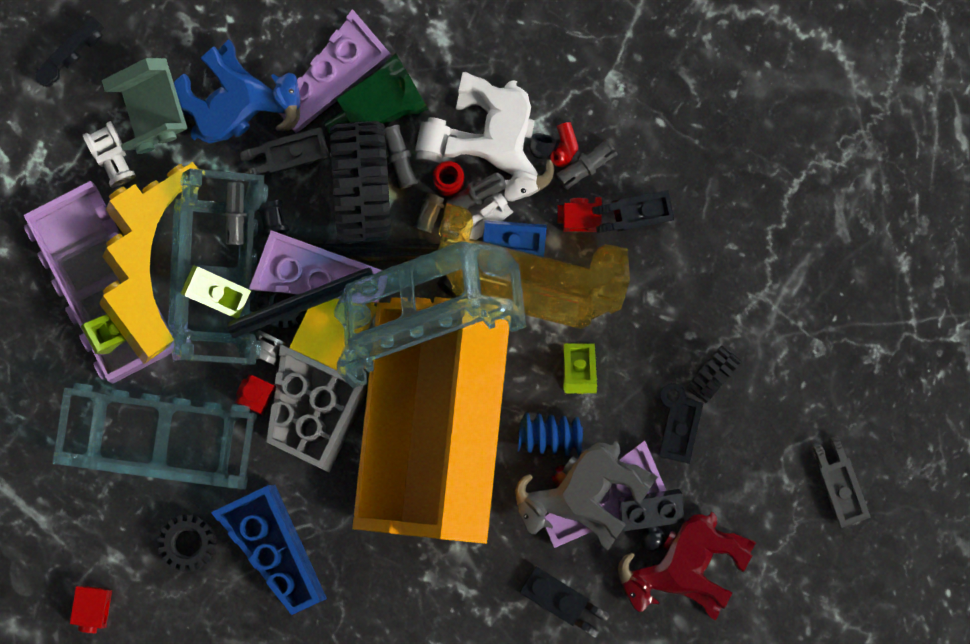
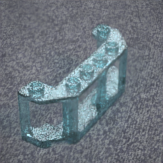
[168,169,268,366]
[334,241,526,388]
[53,383,257,490]

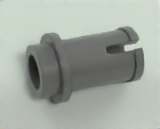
[413,192,445,234]

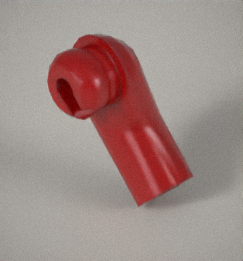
[550,122,578,167]

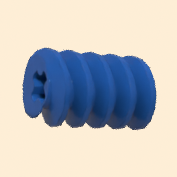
[518,412,583,457]

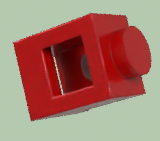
[557,197,602,232]
[235,375,276,416]

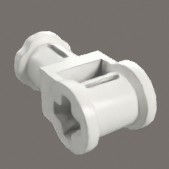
[83,121,136,188]

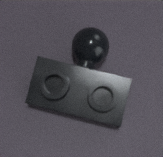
[618,489,684,552]

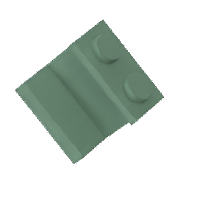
[102,58,187,154]

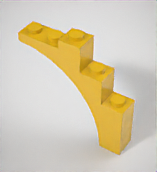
[99,162,200,364]

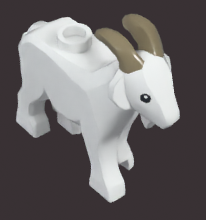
[444,72,554,201]

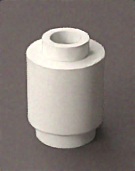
[415,117,451,165]

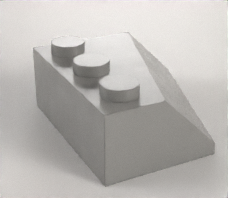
[266,345,368,473]

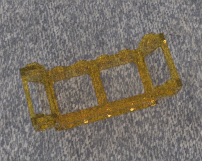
[435,203,630,329]

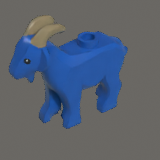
[174,39,301,144]

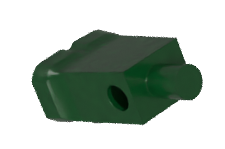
[324,53,429,133]

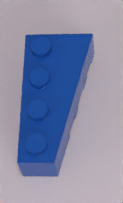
[211,485,327,615]

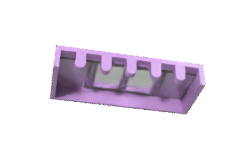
[24,181,179,383]

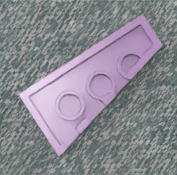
[279,9,391,134]
[249,230,389,303]
[545,441,666,548]

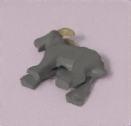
[515,441,658,550]

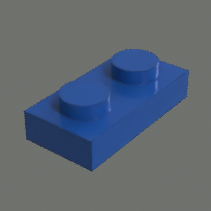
[482,220,547,258]

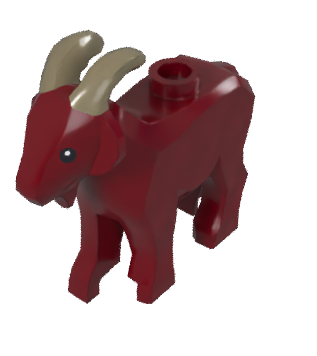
[618,512,756,621]

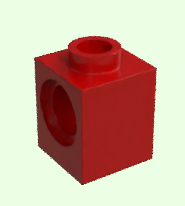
[70,585,112,633]

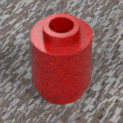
[433,161,464,196]

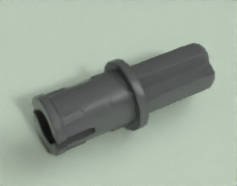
[446,173,506,216]
[222,182,247,245]

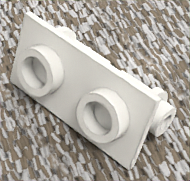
[445,193,513,249]

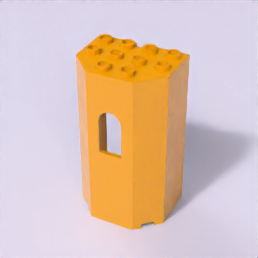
[352,297,511,544]

